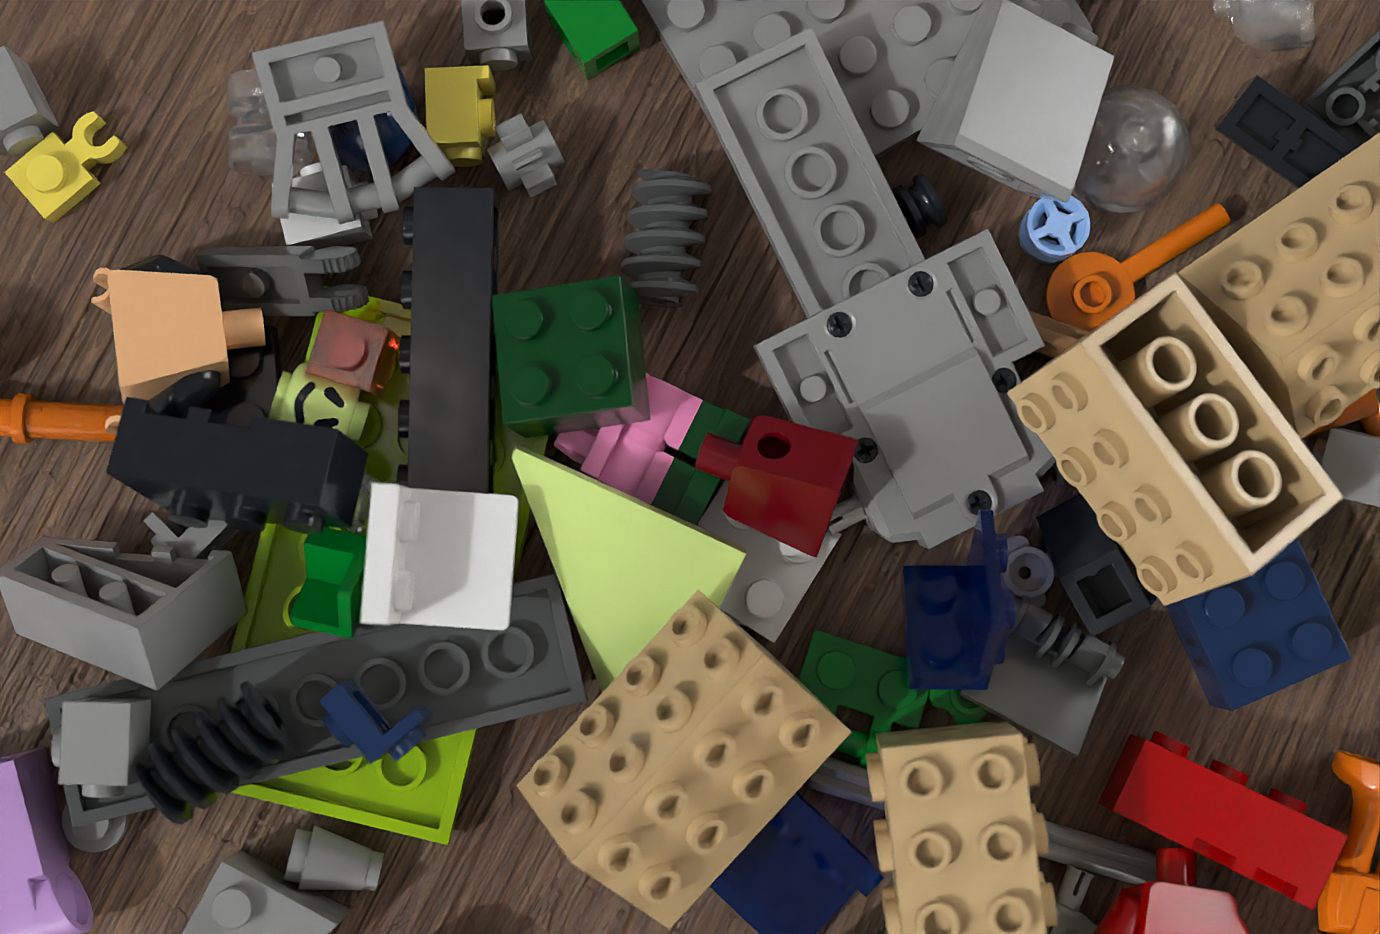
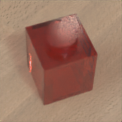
[305,309,401,399]

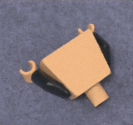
[91,254,266,435]

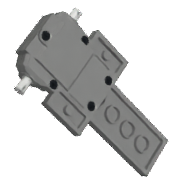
[694,27,1057,549]

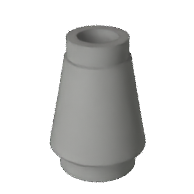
[284,825,384,891]

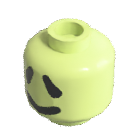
[268,362,370,441]

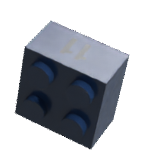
[1165,538,1352,711]

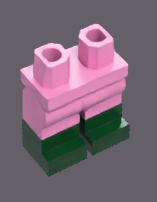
[554,373,750,526]

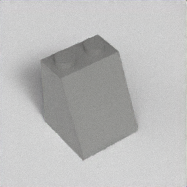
[916,0,1114,203]

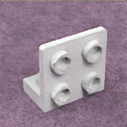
[360,483,519,630]

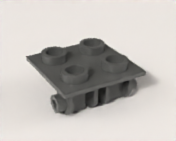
[959,592,1125,758]

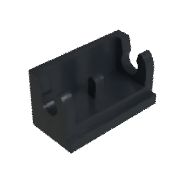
[1214,75,1358,189]

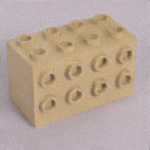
[1178,132,1380,439]
[1007,272,1343,606]
[516,589,851,929]
[866,720,1057,934]

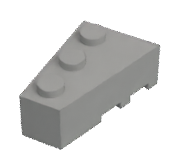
[0,537,248,691]
[182,850,352,934]

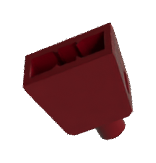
[695,415,859,558]

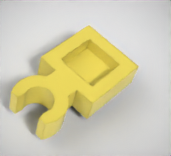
[5,111,127,224]

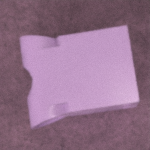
[0,746,94,934]

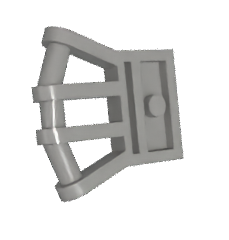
[252,20,456,224]

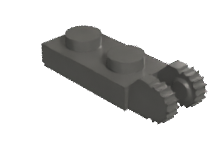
[195,246,369,316]

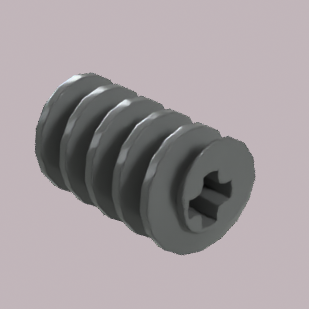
[621,169,712,308]

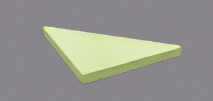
[511,444,746,693]

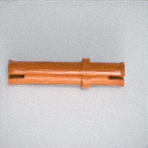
[0,393,124,444]

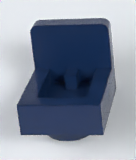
[319,680,432,764]

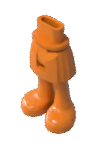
[1315,750,1380,934]

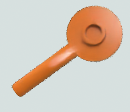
[1044,203,1230,331]

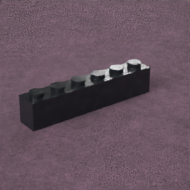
[396,187,500,494]

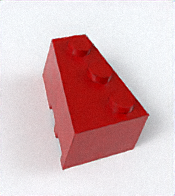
[1098,731,1348,910]

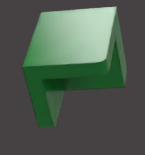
[290,527,367,639]

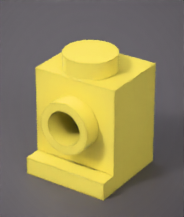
[425,65,496,167]

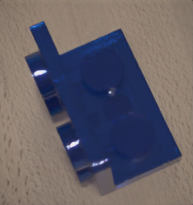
[900,510,1015,690]
[709,791,884,934]

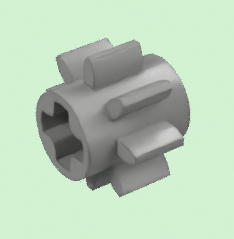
[487,113,565,197]

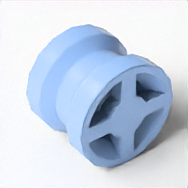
[1018,196,1091,265]

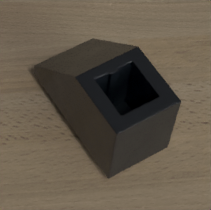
[1036,493,1157,637]

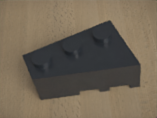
[106,397,368,535]

